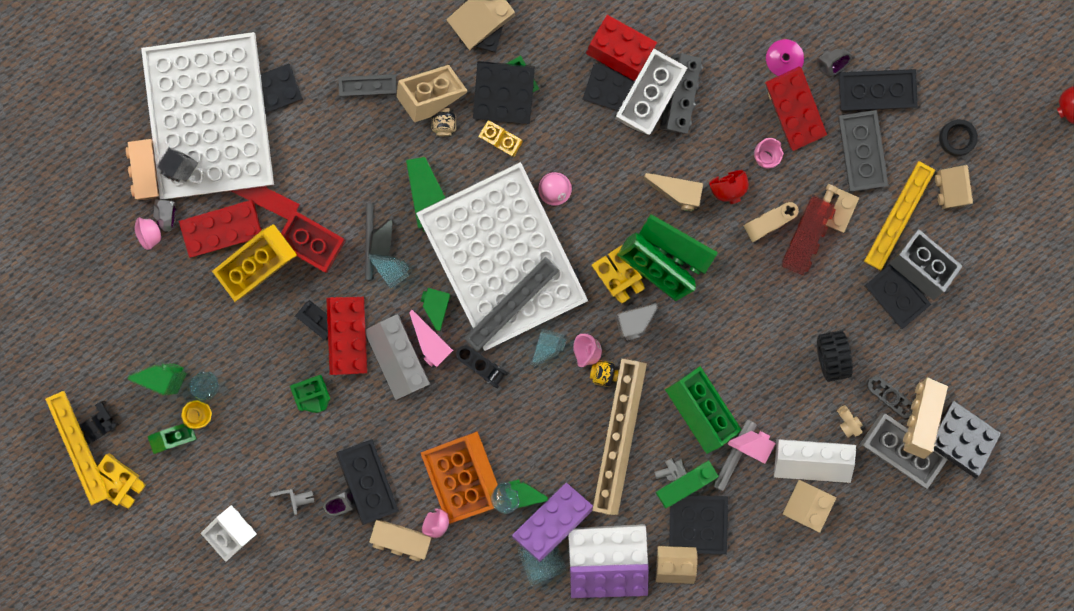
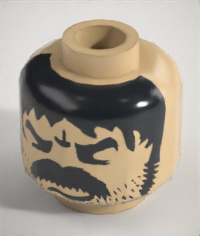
[431,108,456,136]

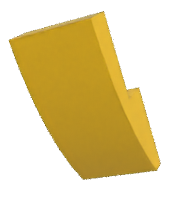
[478,120,523,157]

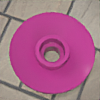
[766,39,804,76]

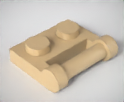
[812,184,859,233]

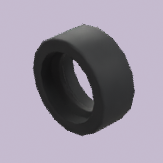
[939,119,978,156]

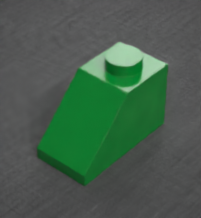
[421,288,451,331]
[147,424,196,454]
[505,479,548,510]

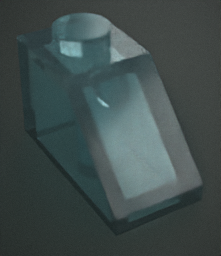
[368,254,410,289]
[531,328,566,366]

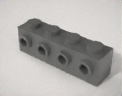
[659,53,702,134]

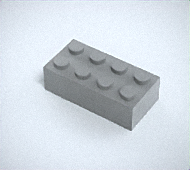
[860,413,947,489]

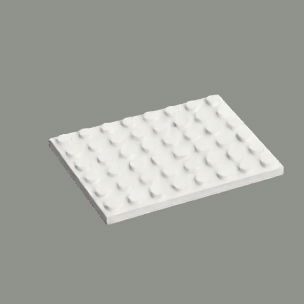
[141,32,274,200]
[416,162,588,351]

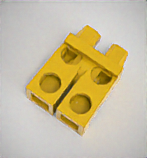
[591,245,645,304]
[97,453,146,509]

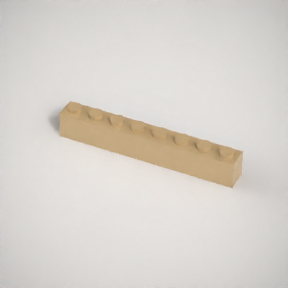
[593,359,647,515]

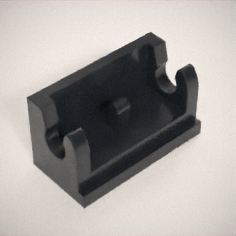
[295,300,328,340]

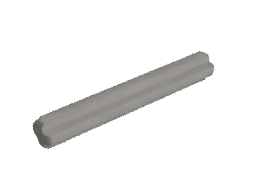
[714,420,757,491]

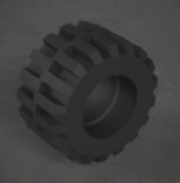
[817,330,853,382]

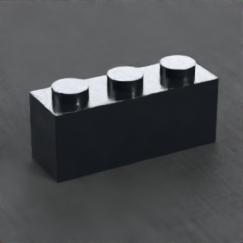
[156,147,199,182]

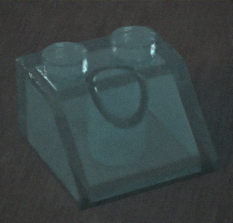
[517,545,567,586]

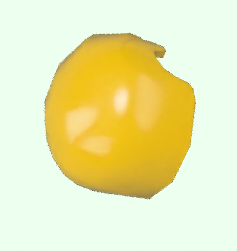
[181,400,212,430]

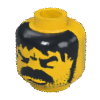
[590,360,619,387]

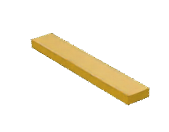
[864,161,935,271]
[45,391,110,505]

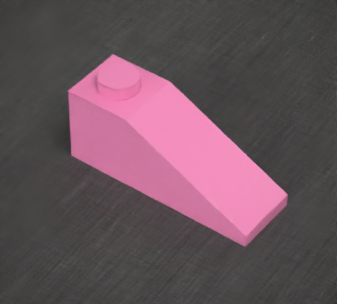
[409,310,453,367]

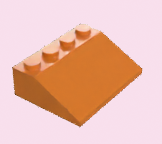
[421,431,505,524]

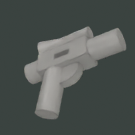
[654,458,687,481]

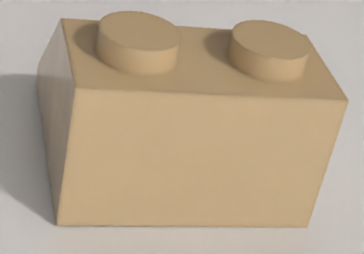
[935,165,973,209]
[783,480,836,532]
[656,546,698,584]

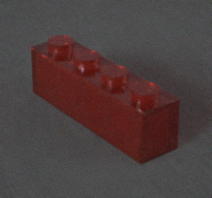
[781,194,836,275]

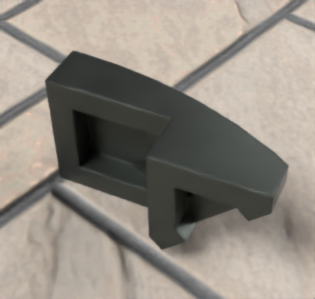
[368,219,392,257]

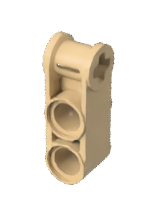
[743,202,799,242]

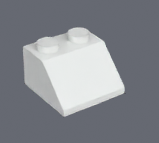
[201,505,256,562]

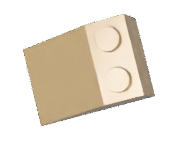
[446,0,515,50]
[396,65,467,122]
[643,173,703,212]

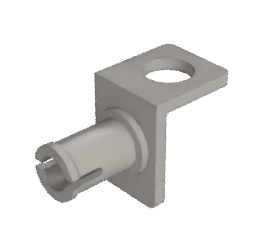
[269,489,314,515]

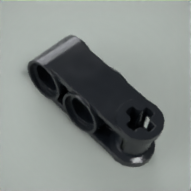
[456,345,509,389]

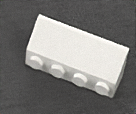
[615,49,688,135]
[774,439,856,483]

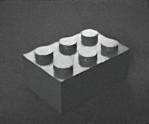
[889,229,962,300]

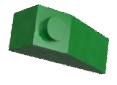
[655,460,719,509]

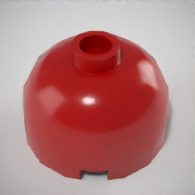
[1057,86,1074,124]
[709,170,749,204]

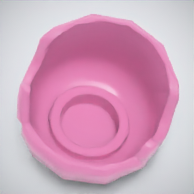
[754,138,784,169]
[422,509,449,538]

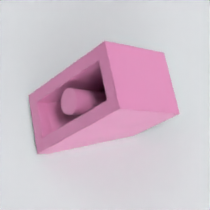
[728,431,776,464]

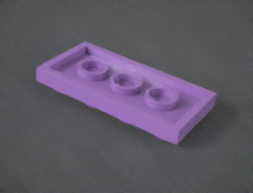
[512,483,593,562]
[570,564,648,598]

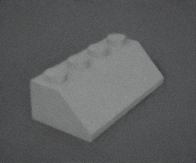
[615,304,657,340]
[365,314,430,400]

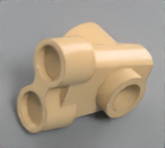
[837,405,863,438]

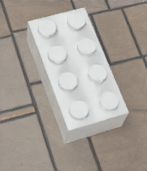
[568,524,648,567]

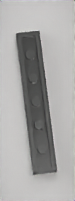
[464,256,559,352]

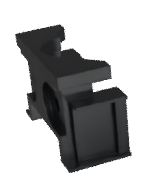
[79,401,119,445]

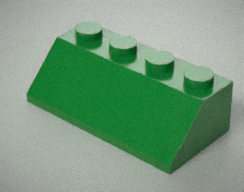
[639,214,718,275]
[617,232,696,301]
[128,363,187,395]
[665,366,742,454]

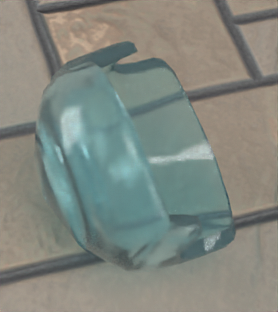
[189,371,219,401]
[491,482,520,514]

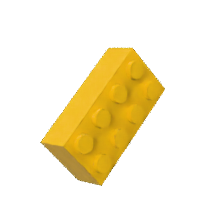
[212,224,297,302]

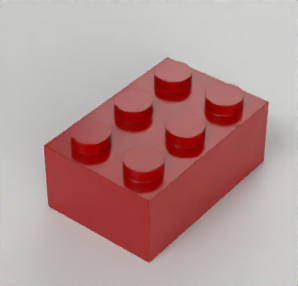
[586,15,657,81]
[281,210,346,273]

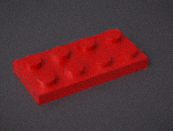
[765,66,827,151]
[179,200,262,258]
[326,297,367,375]

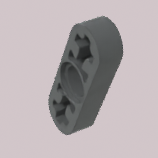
[867,376,913,418]

